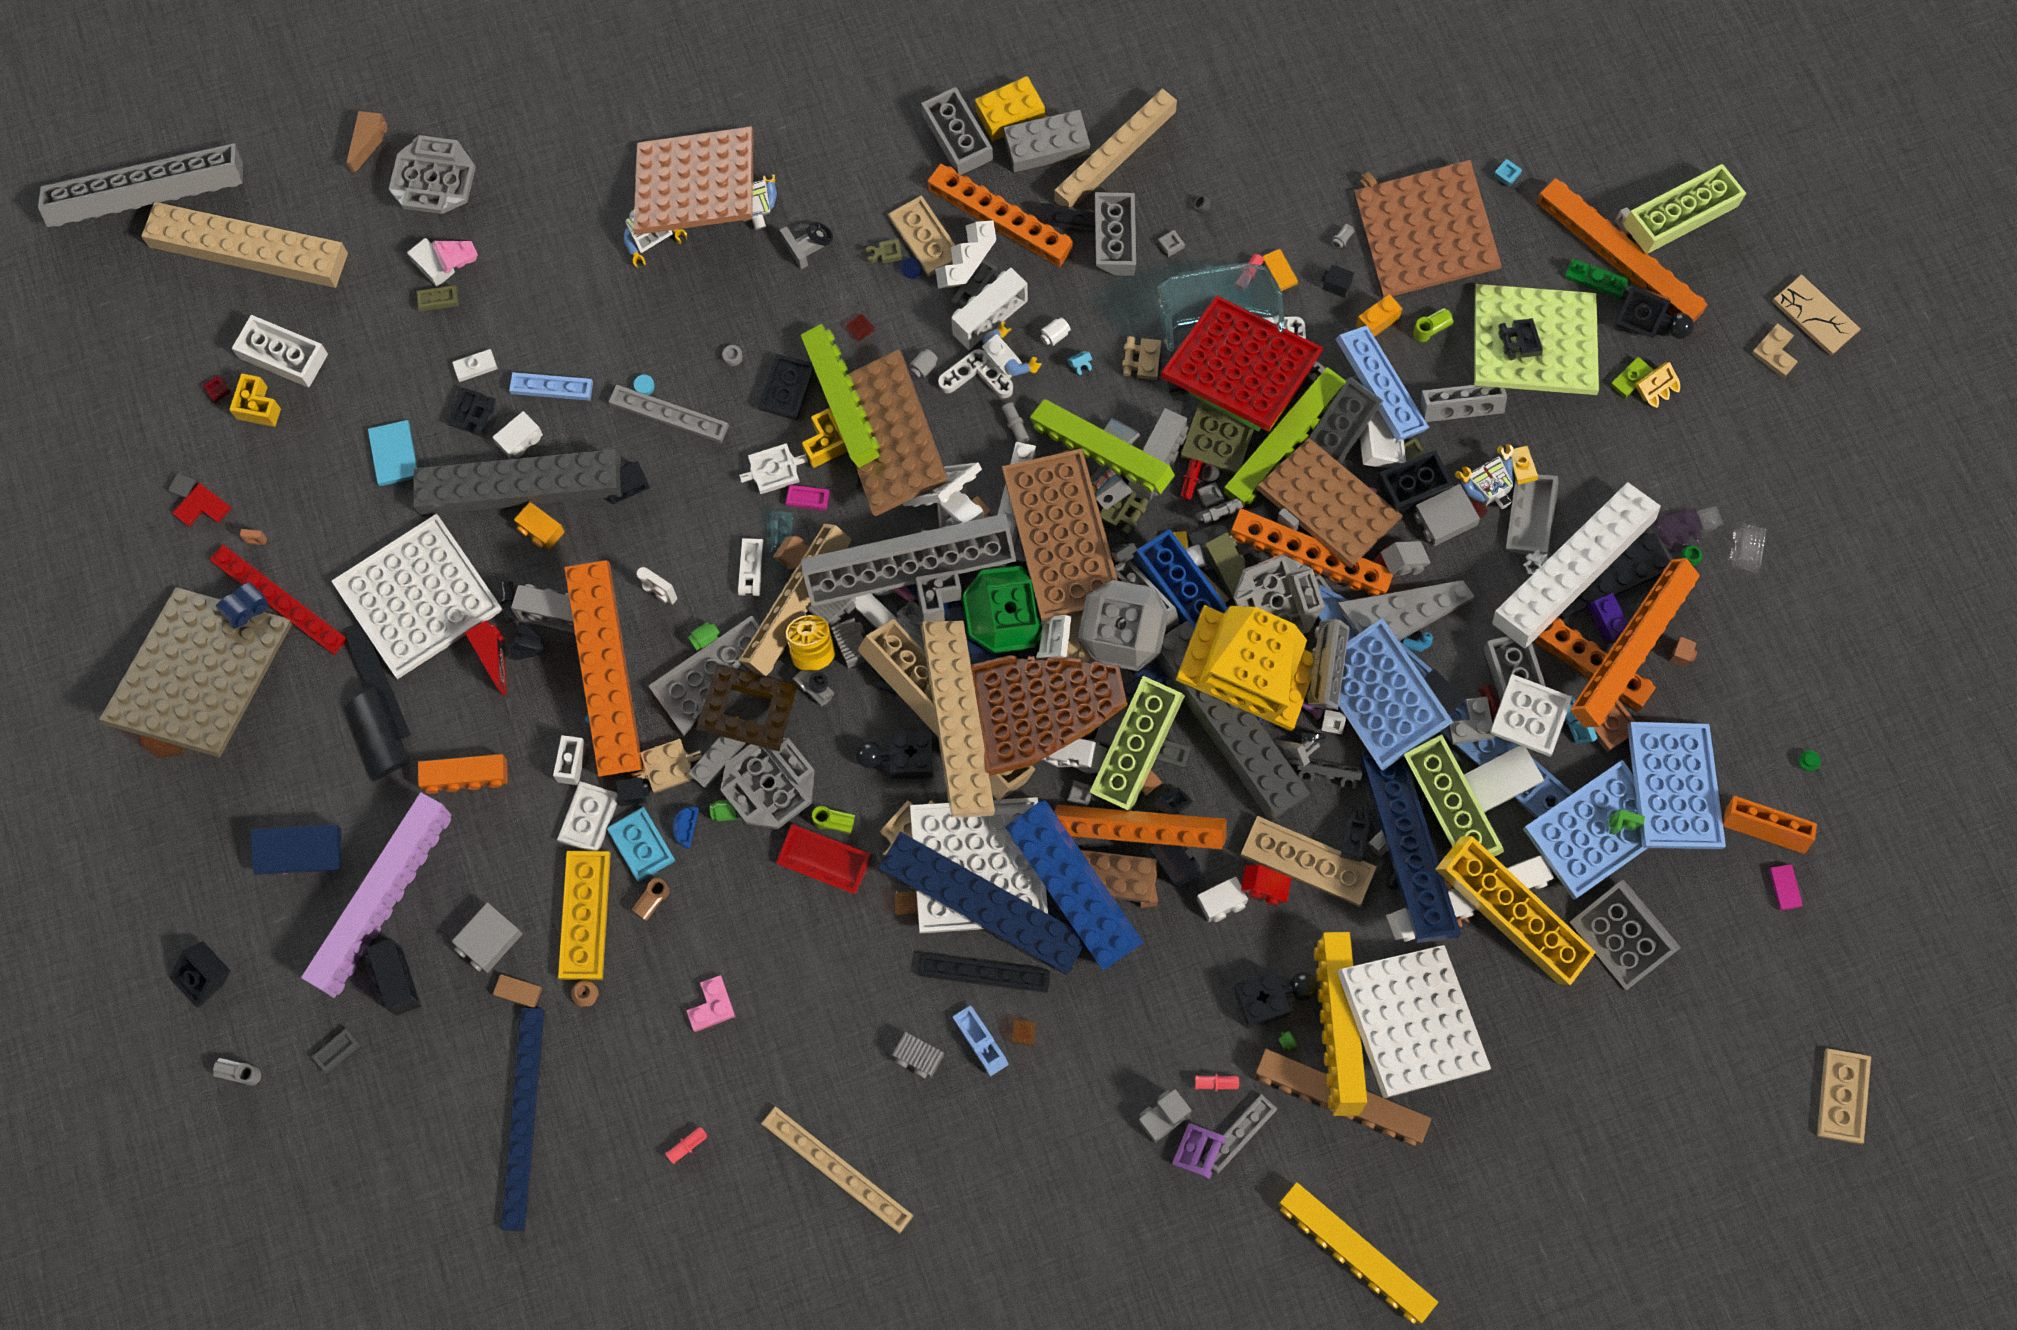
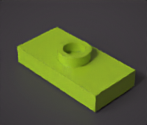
[1610,357,1653,399]

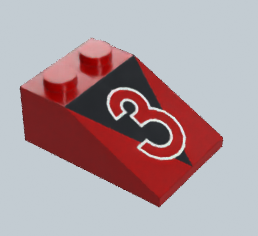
[465,620,507,696]

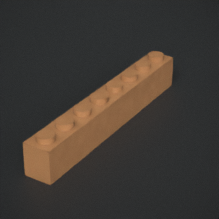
[1254,1049,1432,1147]

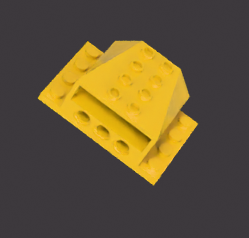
[1176,605,1314,731]

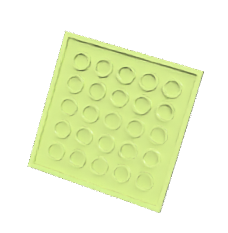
[1474,284,1599,395]

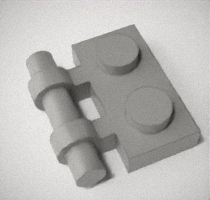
[1195,499,1243,523]

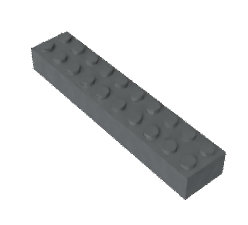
[414,449,622,516]
[1155,621,1310,822]

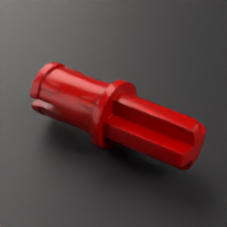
[1180,459,1202,500]

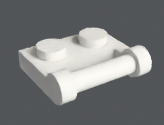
[637,567,678,605]
[1036,615,1071,660]

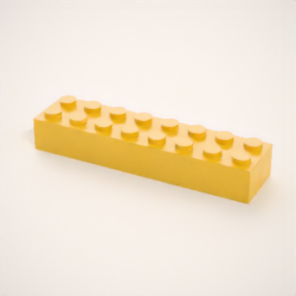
[1435,836,1595,985]
[1314,932,1367,1116]

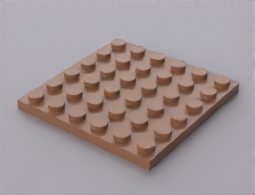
[633,126,753,235]
[1354,160,1501,298]

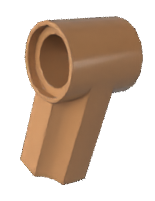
[631,878,670,921]

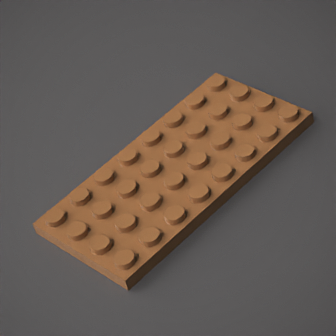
[847,349,949,516]
[1002,449,1118,622]

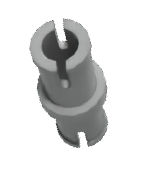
[1001,402,1029,443]

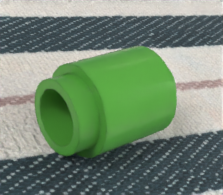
[687,622,720,651]
[710,800,739,822]

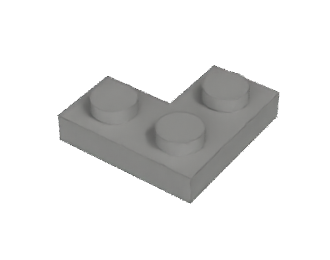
[1448,697,1495,745]

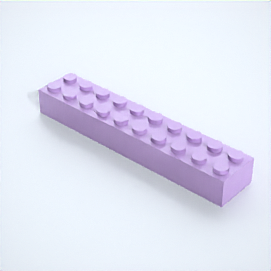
[301,793,451,998]

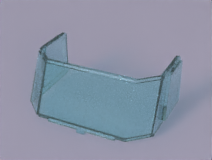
[1157,263,1285,353]

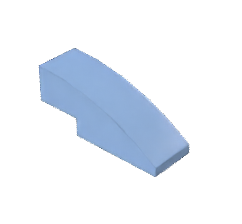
[953,1005,1009,1077]

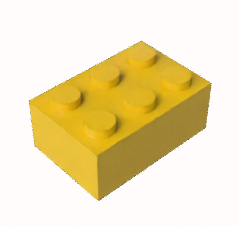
[975,76,1045,142]

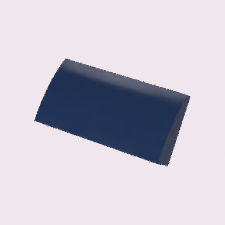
[251,825,342,875]

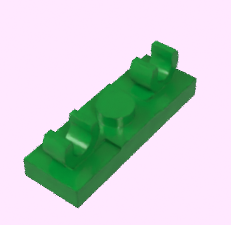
[1564,259,1629,299]

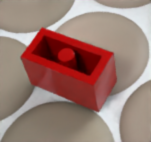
[1241,865,1292,906]

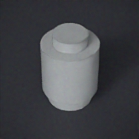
[909,349,938,379]

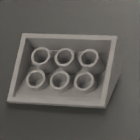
[1570,880,1681,990]

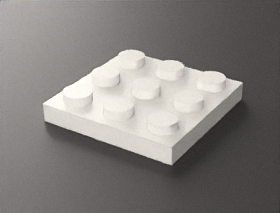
[902,462,982,507]
[1489,674,1572,756]

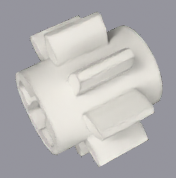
[1524,550,1548,574]

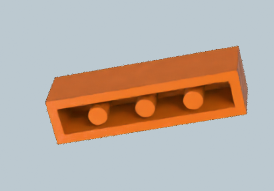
[418,754,508,794]
[1723,796,1817,854]

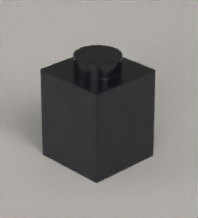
[1321,264,1354,298]
[616,777,649,806]

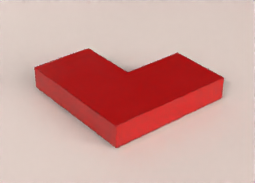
[172,483,232,527]

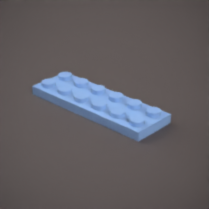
[1335,325,1429,442]

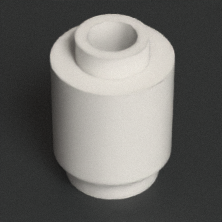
[1040,317,1071,346]

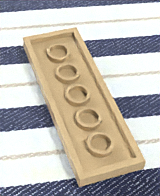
[1240,816,1376,907]

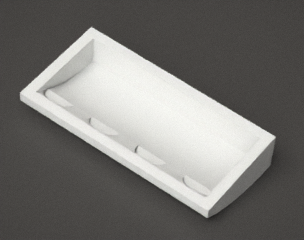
[1360,410,1406,467]
[1464,745,1544,813]

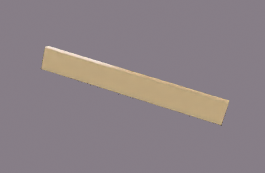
[761,1106,913,1234]

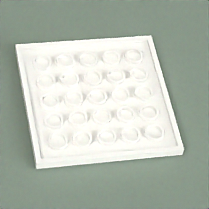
[332,514,503,679]
[910,797,1048,934]
[1337,945,1491,1099]

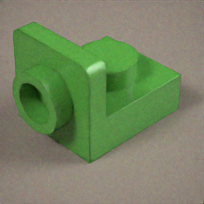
[1608,809,1645,835]

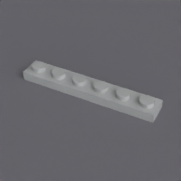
[609,385,729,443]

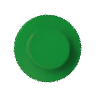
[1681,546,1702,566]
[1798,750,1821,772]

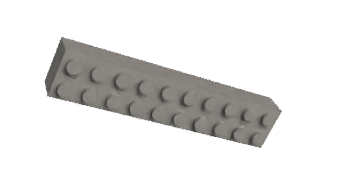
[38,143,243,227]
[801,513,1016,607]

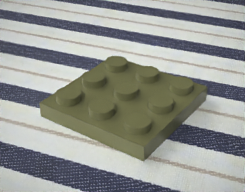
[1180,401,1254,475]

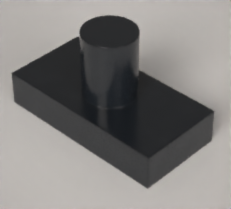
[1154,787,1193,815]

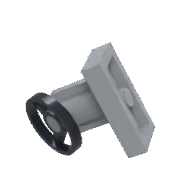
[780,222,833,269]
[1272,731,1326,767]

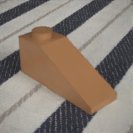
[346,111,388,173]

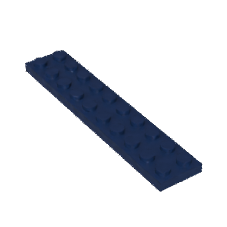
[1361,754,1461,943]
[878,831,1084,975]

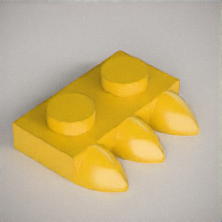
[1635,362,1680,408]

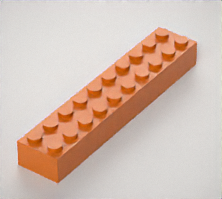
[565,560,643,777]

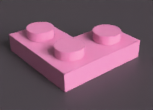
[687,975,736,1032]

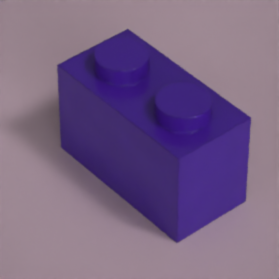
[1586,593,1628,641]

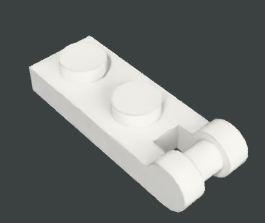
[738,538,764,596]

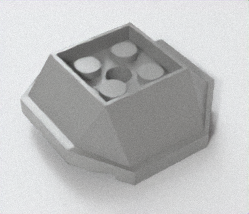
[389,135,476,214]
[1233,554,1325,634]
[1078,580,1169,671]
[720,738,815,829]

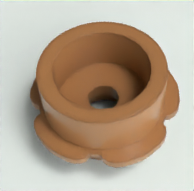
[1360,172,1378,188]

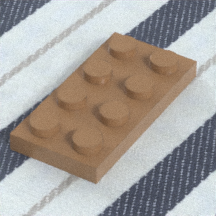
[1080,850,1159,903]

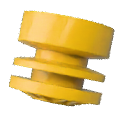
[786,615,835,671]

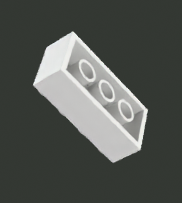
[952,268,1028,350]
[232,315,328,388]

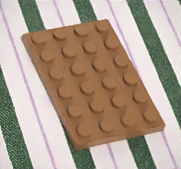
[1257,438,1403,568]

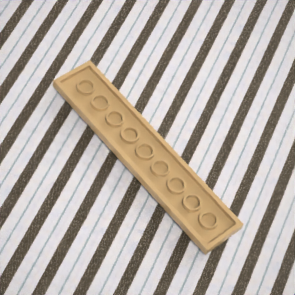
[921,621,995,818]

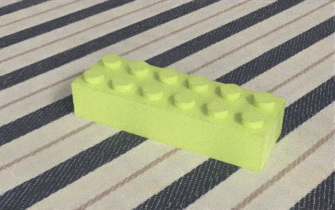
[1623,164,1746,254]
[1090,676,1185,811]
[1404,735,1504,857]

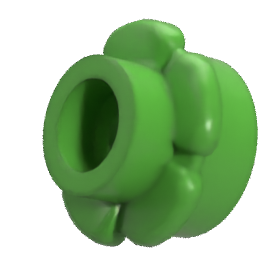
[1279,1031,1297,1052]

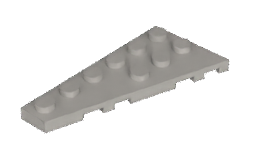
[1337,580,1475,641]
[648,615,760,737]

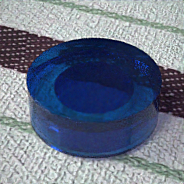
[902,258,922,279]

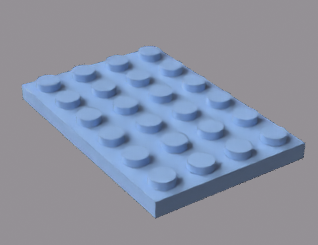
[1339,618,1453,770]
[1627,722,1726,849]
[1522,760,1647,900]

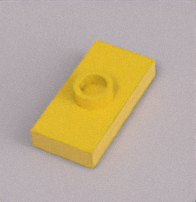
[1510,446,1538,485]

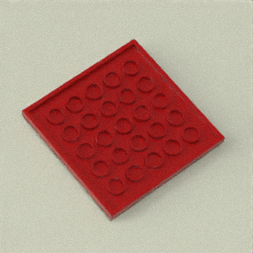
[1161,295,1323,431]

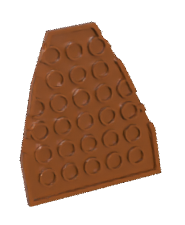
[971,656,1127,776]

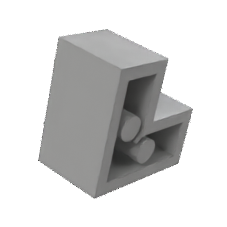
[916,570,961,622]
[1138,1089,1192,1143]

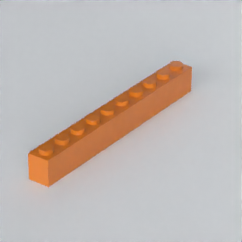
[1536,178,1708,322]
[1570,558,1700,728]

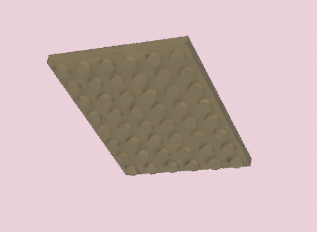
[99,587,292,758]

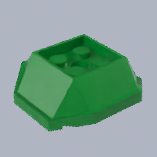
[961,566,1042,654]

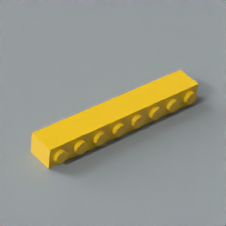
[1278,1182,1438,1325]

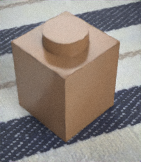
[773,536,809,569]

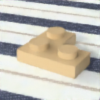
[1752,324,1798,379]

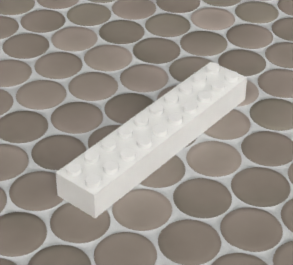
[1492,482,1661,649]

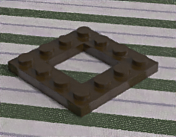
[696,664,798,751]

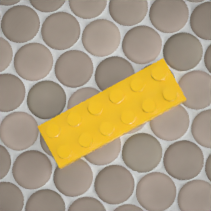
[558,851,611,980]

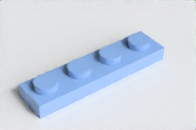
[509,372,593,401]

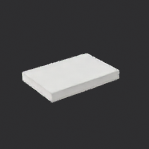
[557,781,618,851]

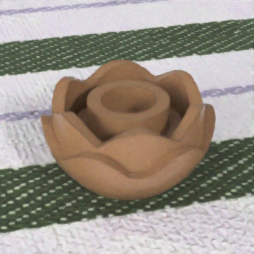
[571,980,599,1007]

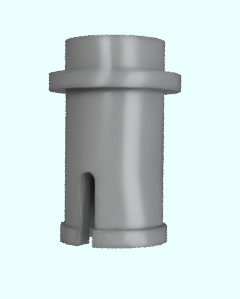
[1331,224,1355,250]

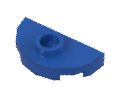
[673,807,699,849]

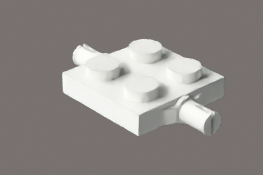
[739,443,808,494]

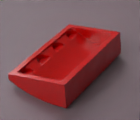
[776,824,873,894]

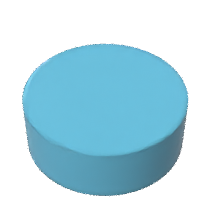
[634,375,655,395]

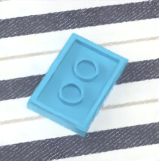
[368,420,418,486]
[607,806,675,883]

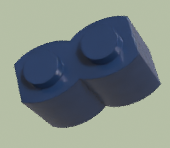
[216,582,268,629]

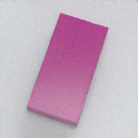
[786,485,830,511]
[1769,864,1803,911]

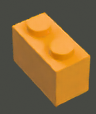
[1356,294,1402,337]
[514,502,564,550]

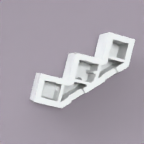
[935,220,996,289]
[1042,739,1107,773]

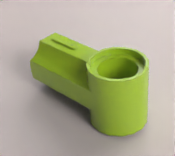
[1413,308,1454,342]
[812,806,855,834]

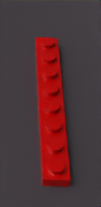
[209,544,347,655]

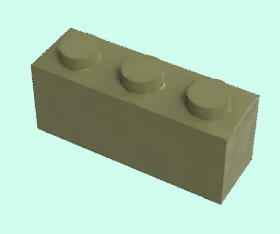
[1202,532,1246,600]

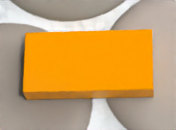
[1262,249,1298,292]

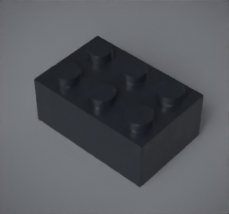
[1377,450,1454,514]
[366,938,421,1016]

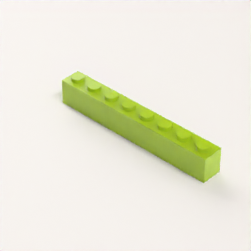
[801,324,880,468]
[1224,367,1346,508]
[1030,399,1175,494]

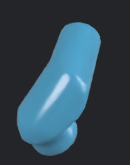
[1403,632,1433,652]

